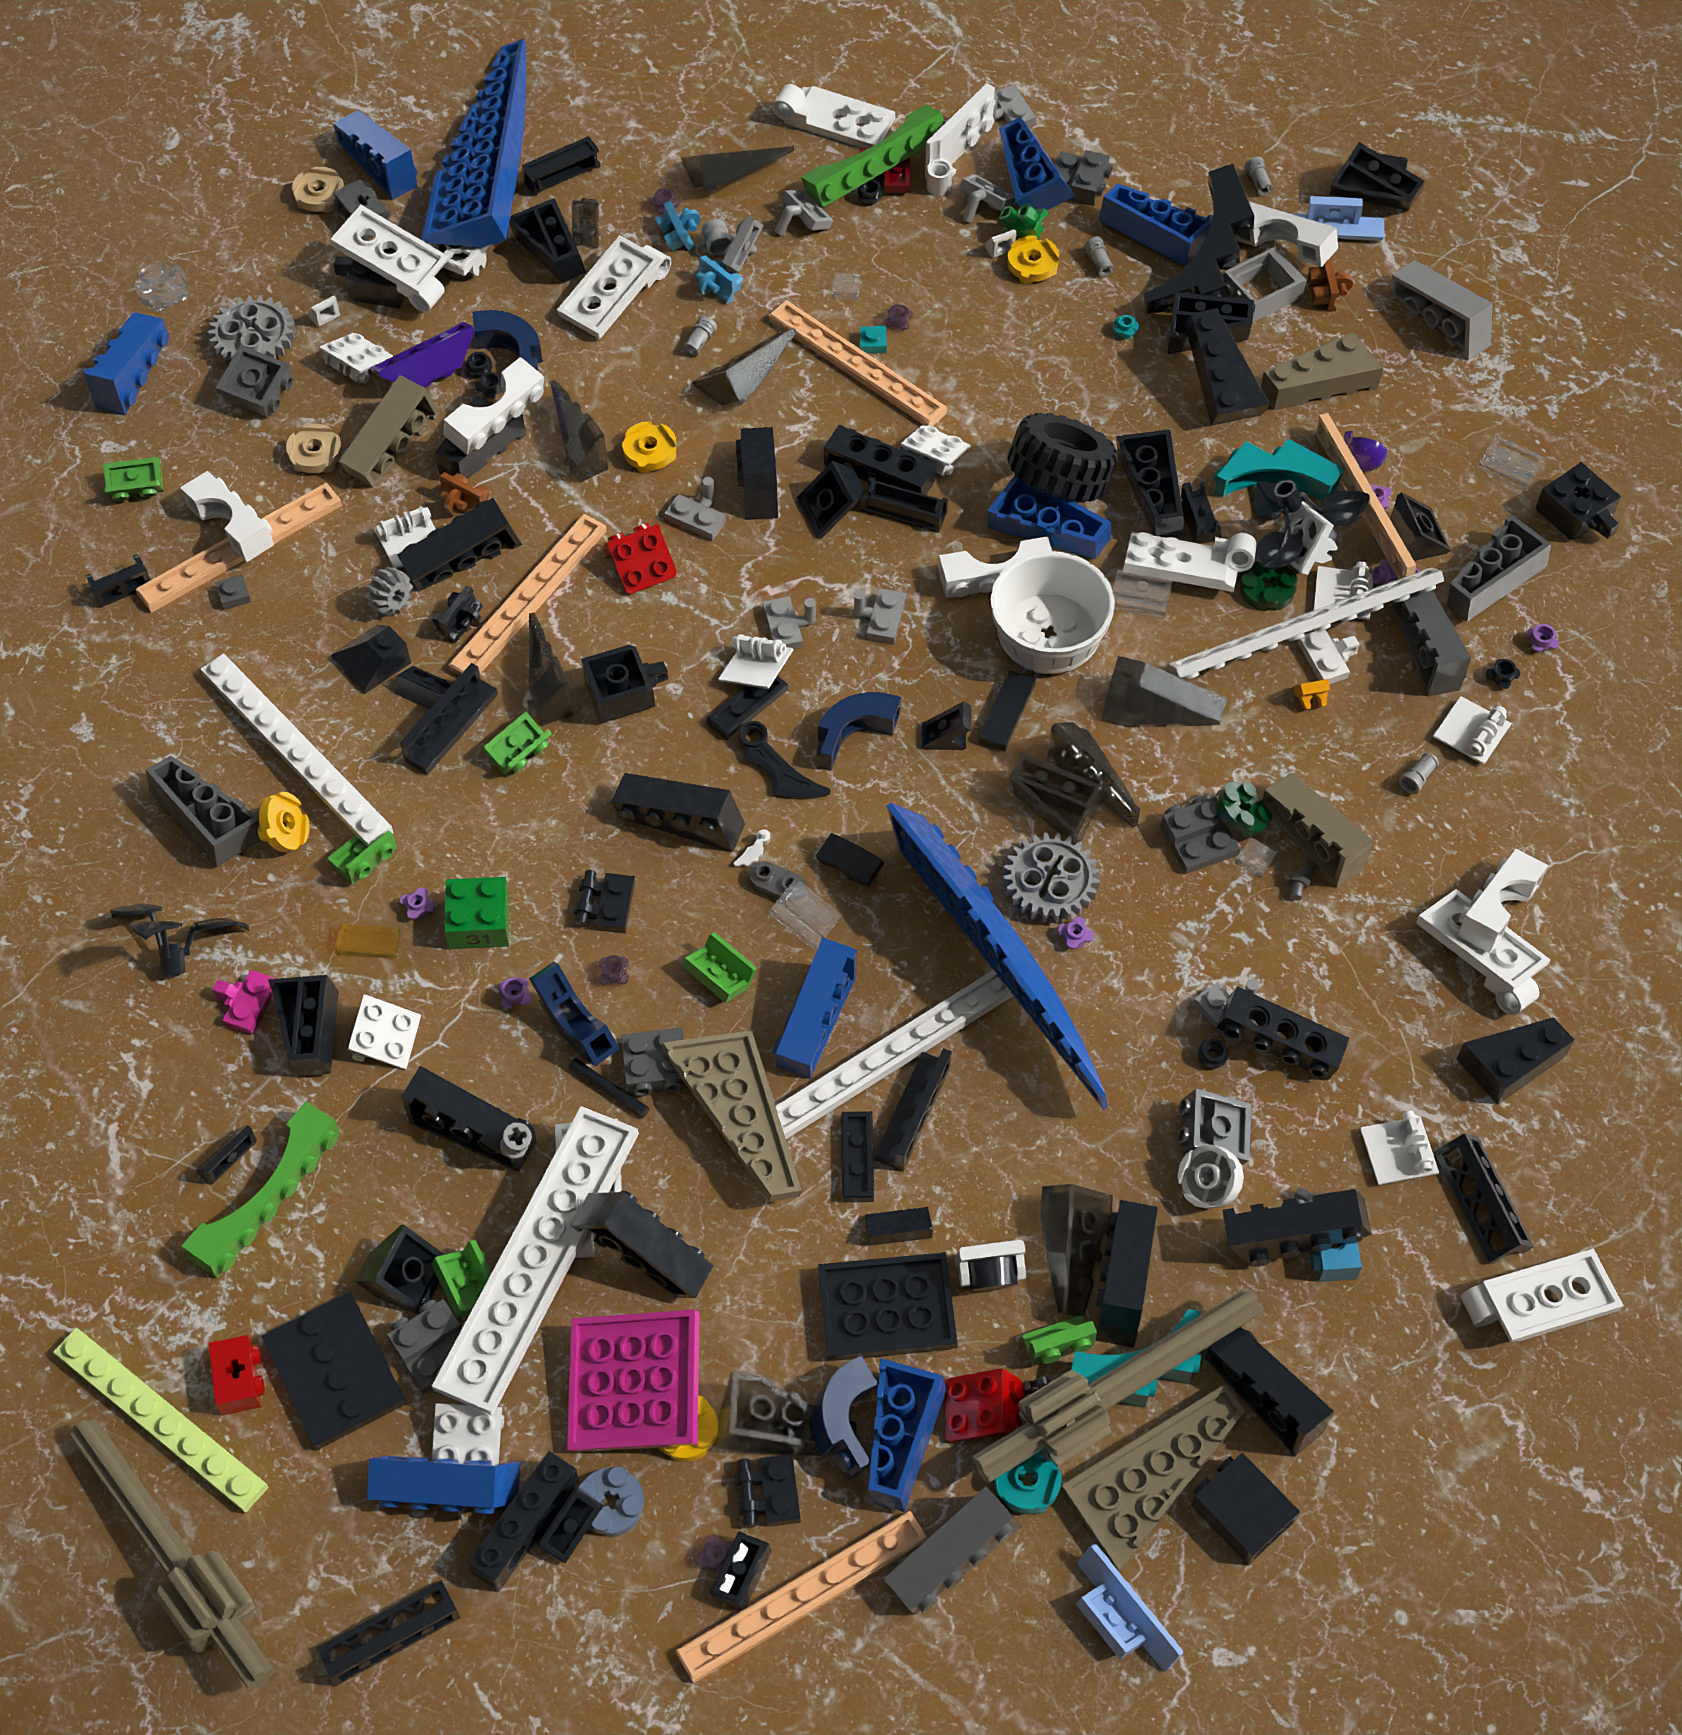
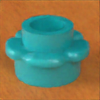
[1113,315,1139,340]

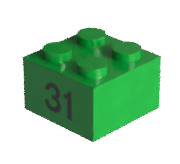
[445,876,510,949]

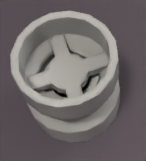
[701,219,732,256]

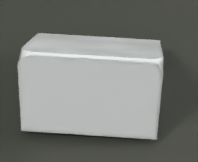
[984,229,1016,258]
[308,296,340,327]

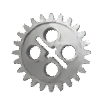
[208,295,296,363]
[1003,832,1100,923]

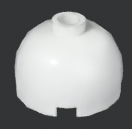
[1178,1144,1244,1209]

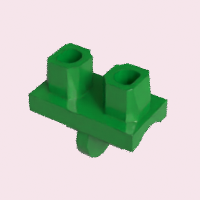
[999,204,1049,240]

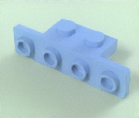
[1289,196,1385,241]
[1076,1544,1183,1671]

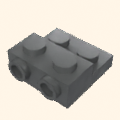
[1055,150,1113,206]
[216,345,293,417]
[1161,795,1240,874]
[621,1027,688,1096]
[1177,1089,1251,1165]
[387,1299,462,1395]

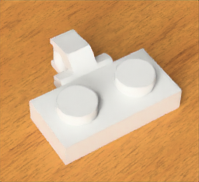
[1298,630,1360,684]

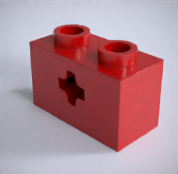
[208,1335,265,1416]

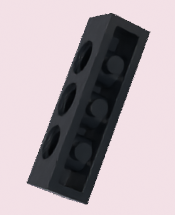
[824,425,936,495]
[1216,986,1350,1080]
[467,1451,579,1592]

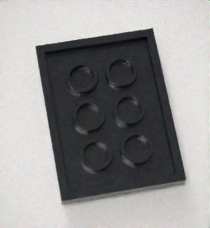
[818,1252,958,1361]
[261,1291,407,1451]

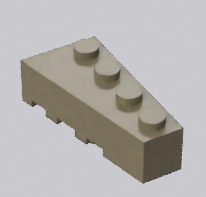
[339,375,440,488]

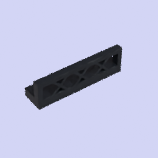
[400,662,498,775]
[874,1048,952,1172]
[1434,1133,1534,1264]
[317,1580,460,1687]

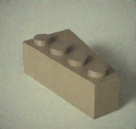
[1261,332,1383,410]
[1262,773,1373,888]

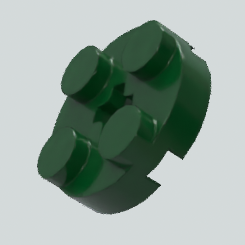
[1240,561,1298,611]
[1215,782,1272,838]

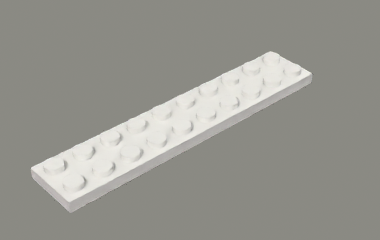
[432,1106,639,1416]

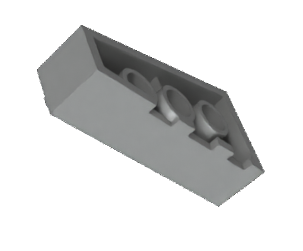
[1392,260,1493,361]

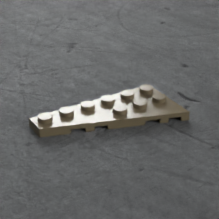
[661,1030,802,1202]
[1061,1384,1245,1572]

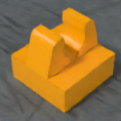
[1293,679,1330,709]

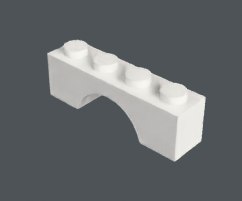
[1234,202,1338,267]
[443,357,544,455]
[180,471,274,562]
[938,537,1052,598]
[1458,849,1548,953]

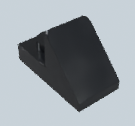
[922,701,971,750]

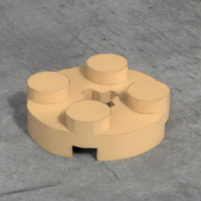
[292,167,344,213]
[286,424,342,473]

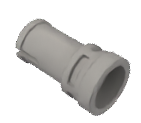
[1244,156,1274,196]
[1083,237,1114,277]
[683,316,717,356]
[1399,753,1439,794]

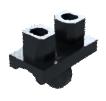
[432,586,483,643]

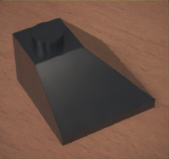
[796,461,864,539]
[1390,492,1451,561]
[331,625,411,694]
[354,1225,445,1315]

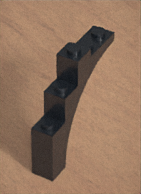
[1144,163,1255,314]

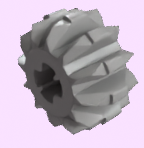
[365,567,413,617]

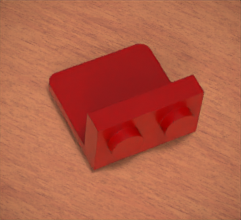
[602,523,677,594]
[945,1368,1025,1443]

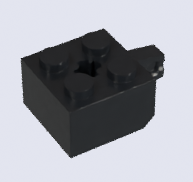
[333,248,405,309]
[1535,462,1621,539]
[581,645,668,723]

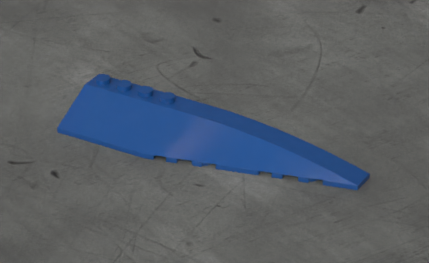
[422,39,526,247]
[886,803,1108,1110]

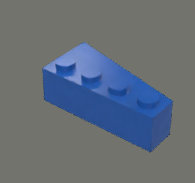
[333,110,418,200]
[999,116,1075,211]
[1099,183,1213,267]
[83,312,169,415]
[987,475,1111,559]
[773,937,857,1079]
[869,1358,946,1513]
[367,1456,521,1514]

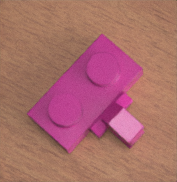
[212,970,276,1035]

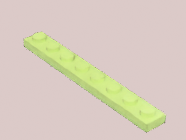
[54,1328,269,1513]

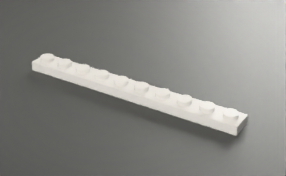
[1169,567,1444,680]
[201,654,393,847]
[776,970,1013,1139]

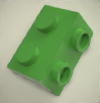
[103,457,164,501]
[481,712,552,776]
[327,831,397,885]
[682,932,757,1003]
[431,1240,492,1318]
[1022,1315,1097,1366]

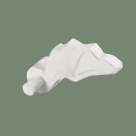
[733,829,770,867]

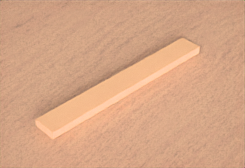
[769,300,947,426]
[1316,413,1416,579]
[135,482,342,613]
[448,514,607,676]
[676,1511,928,1684]

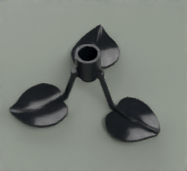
[1254,480,1370,569]
[110,904,249,975]

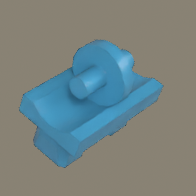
[655,201,701,251]
[694,255,743,304]

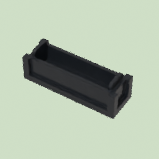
[522,136,601,196]
[861,477,948,533]

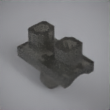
[572,198,599,248]

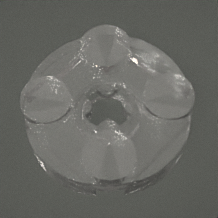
[134,262,189,312]

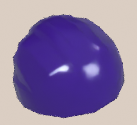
[1344,430,1388,473]

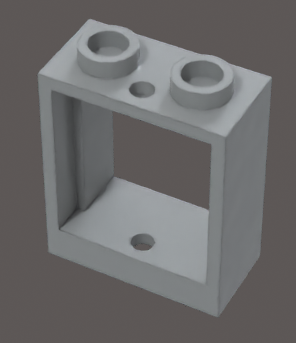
[1223,247,1306,323]

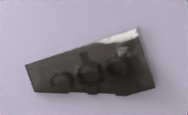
[682,146,794,192]
[693,327,796,406]
[550,380,608,483]
[527,612,573,726]
[1102,656,1227,727]
[1048,722,1140,828]
[1040,1184,1113,1317]
[717,1371,856,1456]

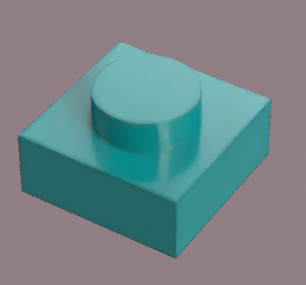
[860,326,887,354]

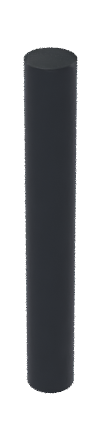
[569,1058,650,1118]

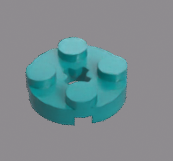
[994,1452,1062,1514]

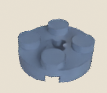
[579,1466,645,1537]

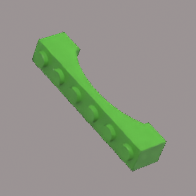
[801,105,945,207]
[181,1101,340,1278]

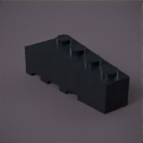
[1185,308,1270,425]
[397,498,522,591]
[401,1066,537,1172]

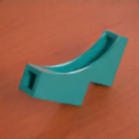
[1214,439,1344,502]
[1071,1309,1201,1407]

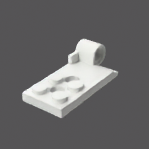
[925,83,995,196]
[772,84,895,148]
[330,205,449,312]
[557,235,672,339]
[1123,532,1257,592]
[1416,889,1550,1015]
[1461,1249,1623,1342]

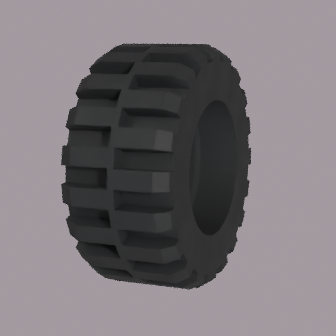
[1007,412,1118,503]

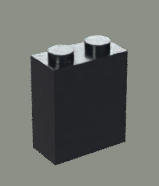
[1191,1452,1300,1566]

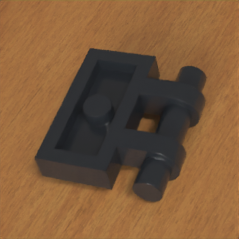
[574,870,635,934]
[735,1454,801,1528]

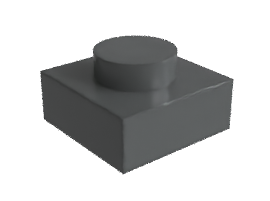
[215,575,251,610]

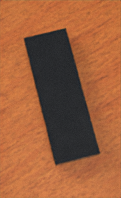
[978,670,1036,751]
[707,675,788,740]
[841,1111,874,1203]

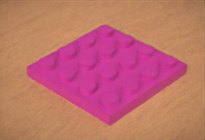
[567,1309,700,1452]

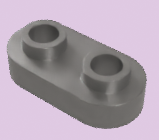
[750,861,806,905]

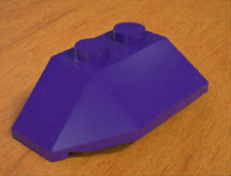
[370,322,474,388]

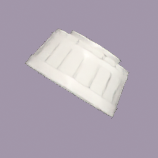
[991,551,1115,674]

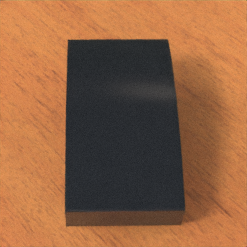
[815,833,884,886]

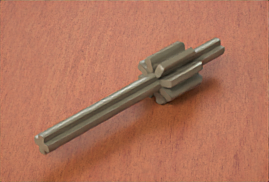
[972,1288,1263,1483]
[70,1418,275,1691]

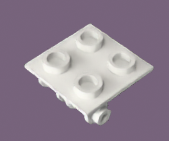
[319,333,393,384]
[900,425,971,476]
[374,506,435,569]
[1314,561,1373,620]
[718,634,793,689]
[1433,696,1512,765]
[347,994,421,1070]
[1360,1111,1439,1185]
[432,1403,504,1465]

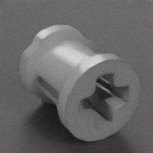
[500,1123,532,1160]

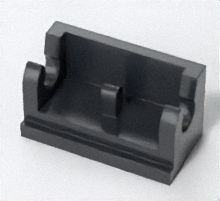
[1180,482,1222,544]
[85,554,150,608]

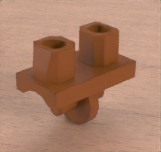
[1308,258,1353,312]
[437,472,489,513]

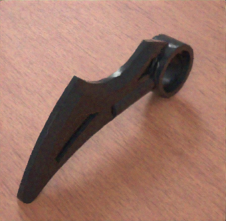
[739,721,830,798]

